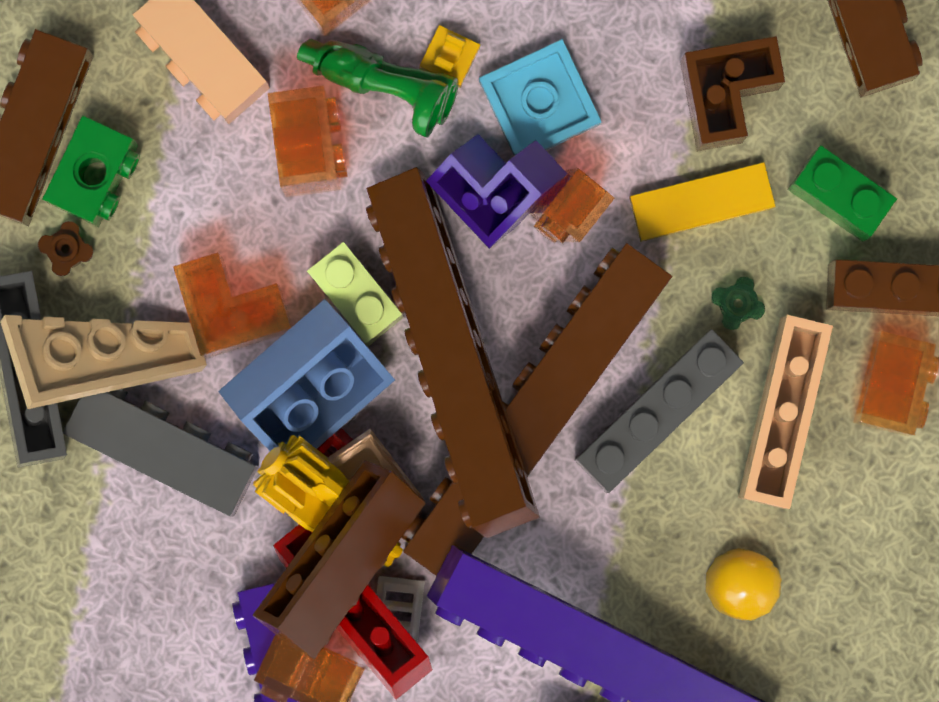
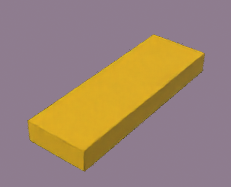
[629,162,776,242]

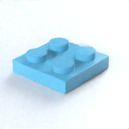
[479,39,602,156]

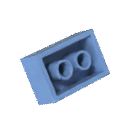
[218,299,395,451]

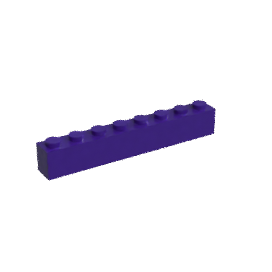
[427,545,766,702]

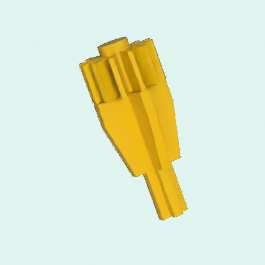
[253,435,403,567]

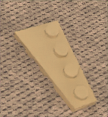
[0,315,207,409]

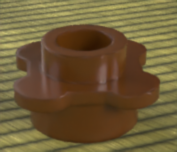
[38,221,93,276]

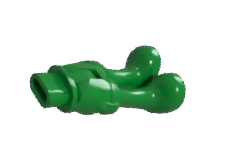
[297,38,458,138]

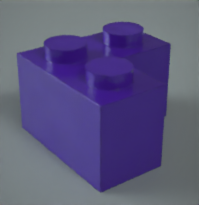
[426,134,568,249]

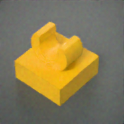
[419,25,481,88]

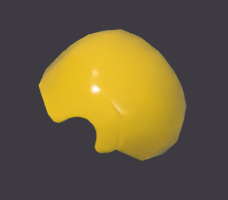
[706,548,782,621]

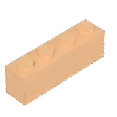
[738,315,833,509]

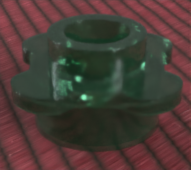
[711,277,765,330]

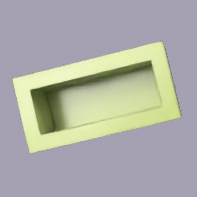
[307,242,403,346]

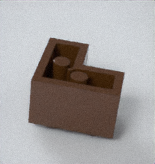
[680,36,785,152]

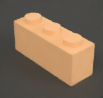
[133,0,270,124]

